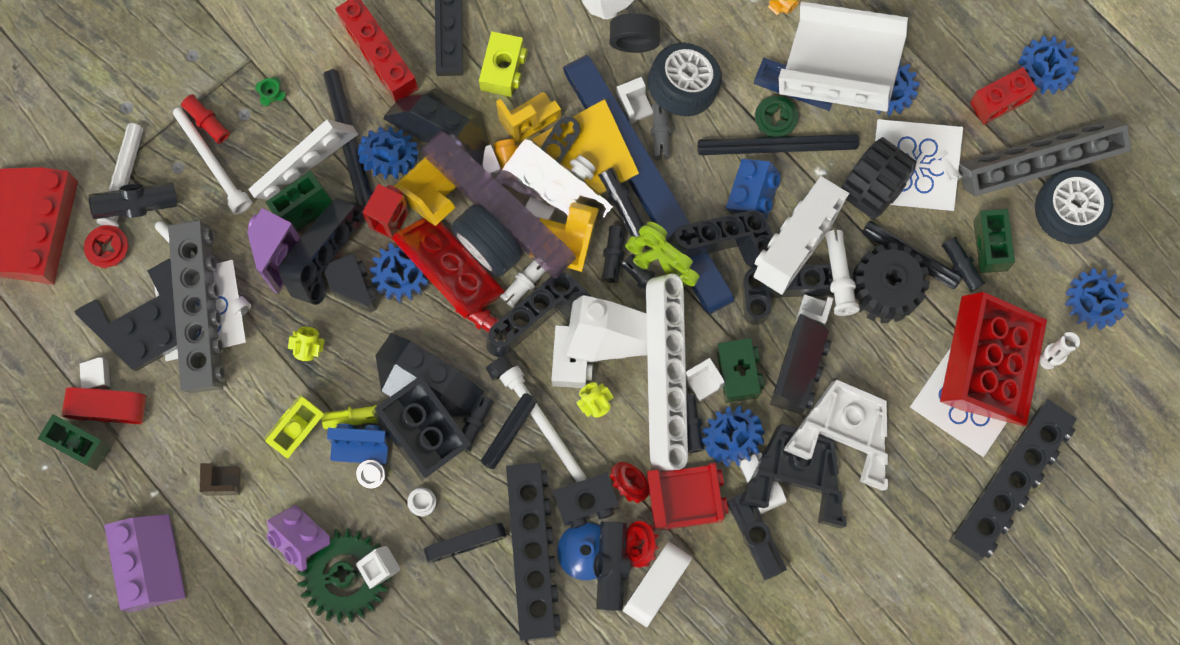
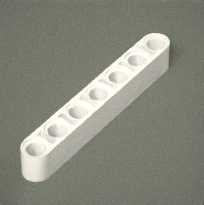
[646,274,688,471]

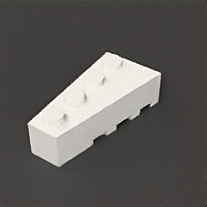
[753,176,849,295]

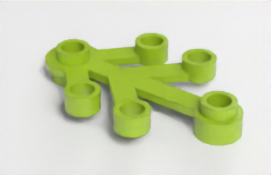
[625,222,700,288]

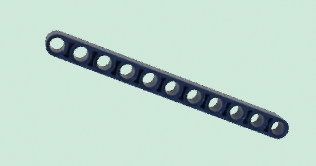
[563,54,734,315]

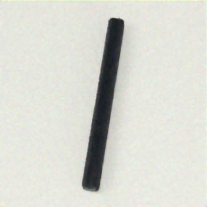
[323,69,372,220]
[697,134,859,155]

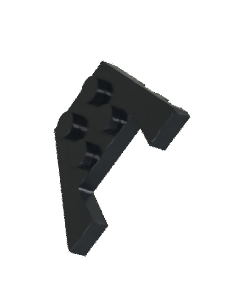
[74,259,177,371]
[740,424,847,528]

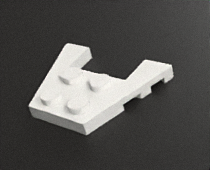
[784,380,888,491]

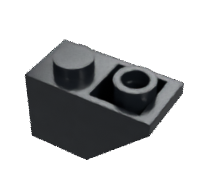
[324,254,378,313]

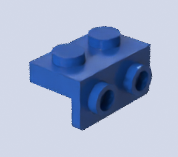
[726,159,781,219]
[327,424,390,465]

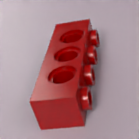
[335,0,419,102]

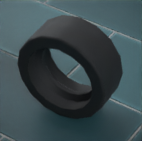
[609,13,660,53]

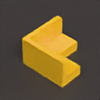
[496,92,561,145]
[394,151,463,226]
[529,202,599,272]

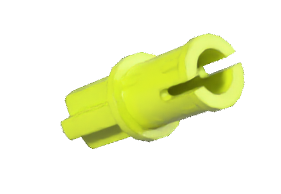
[321,405,379,429]

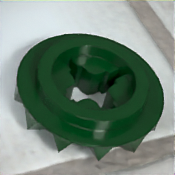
[755,96,798,137]

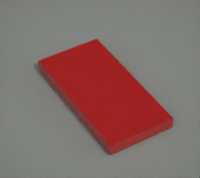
[392,218,505,319]

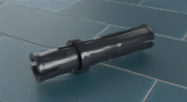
[598,166,644,237]

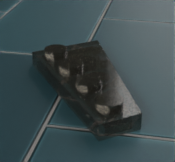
[494,137,614,228]

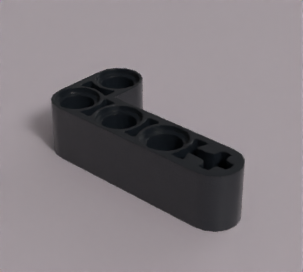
[279,198,364,305]
[666,210,773,268]
[742,264,853,325]
[486,272,591,357]

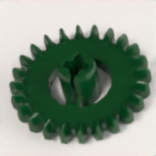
[297,528,392,624]

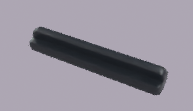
[481,393,537,469]

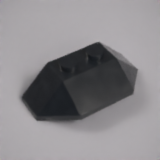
[383,88,490,170]
[375,333,484,418]

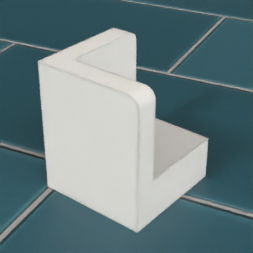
[616,77,653,124]
[795,295,834,327]
[686,358,725,402]

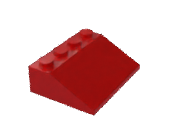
[0,167,78,285]
[940,292,1047,426]

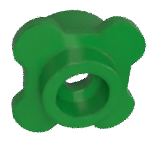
[255,77,286,106]

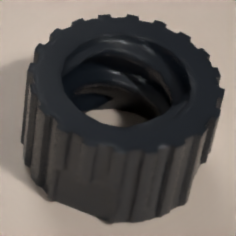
[486,356,513,381]

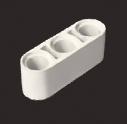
[623,542,693,628]

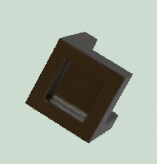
[200,463,241,496]

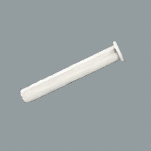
[97,123,143,228]

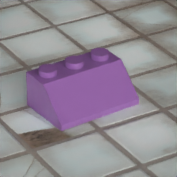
[247,208,301,294]
[104,514,186,613]

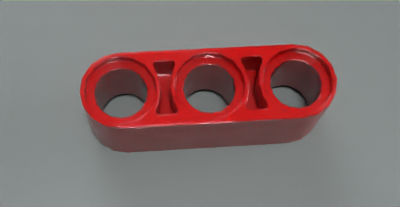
[61,387,147,424]

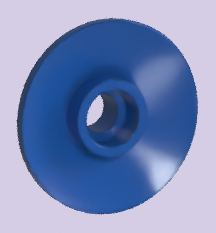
[557,523,600,580]

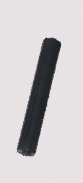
[862,221,962,289]

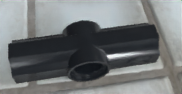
[88,182,177,219]
[727,493,787,581]
[593,522,630,611]

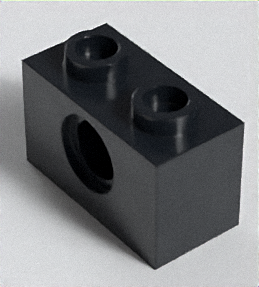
[553,472,619,529]

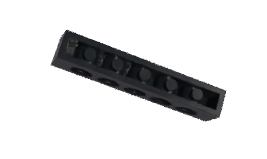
[949,399,1077,561]
[506,463,561,642]

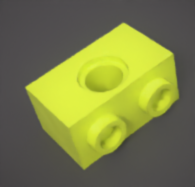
[479,31,528,97]
[264,394,324,459]

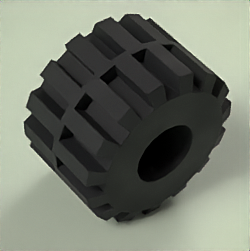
[841,137,917,219]
[853,243,930,323]

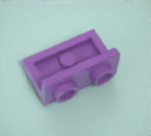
[266,505,330,572]

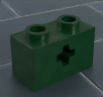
[265,170,333,232]
[973,209,1015,273]
[716,338,764,403]
[38,414,111,470]

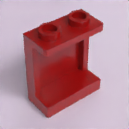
[646,462,728,532]

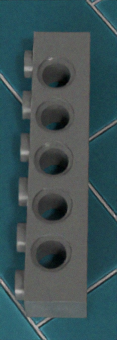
[959,118,1131,197]
[168,221,226,393]

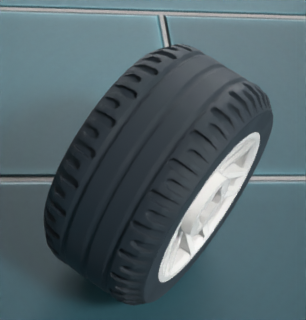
[648,42,722,117]
[1035,168,1113,244]
[452,205,522,276]

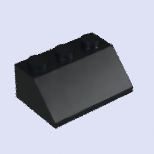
[770,314,831,415]
[372,375,471,481]

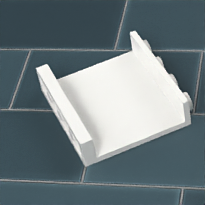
[779,2,908,112]

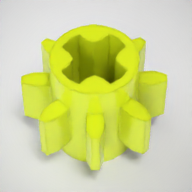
[288,326,325,361]
[576,382,614,418]

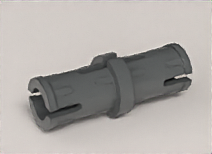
[651,104,672,160]

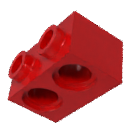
[970,67,1038,125]
[362,184,409,239]

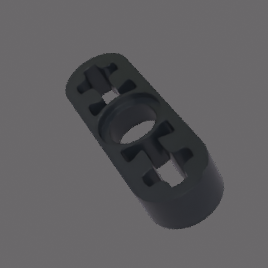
[525,116,581,187]
[423,523,507,563]

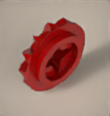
[84,225,129,269]
[610,462,650,503]
[626,521,659,568]

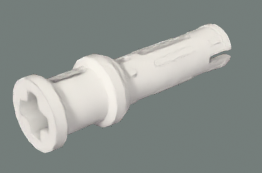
[825,230,860,316]

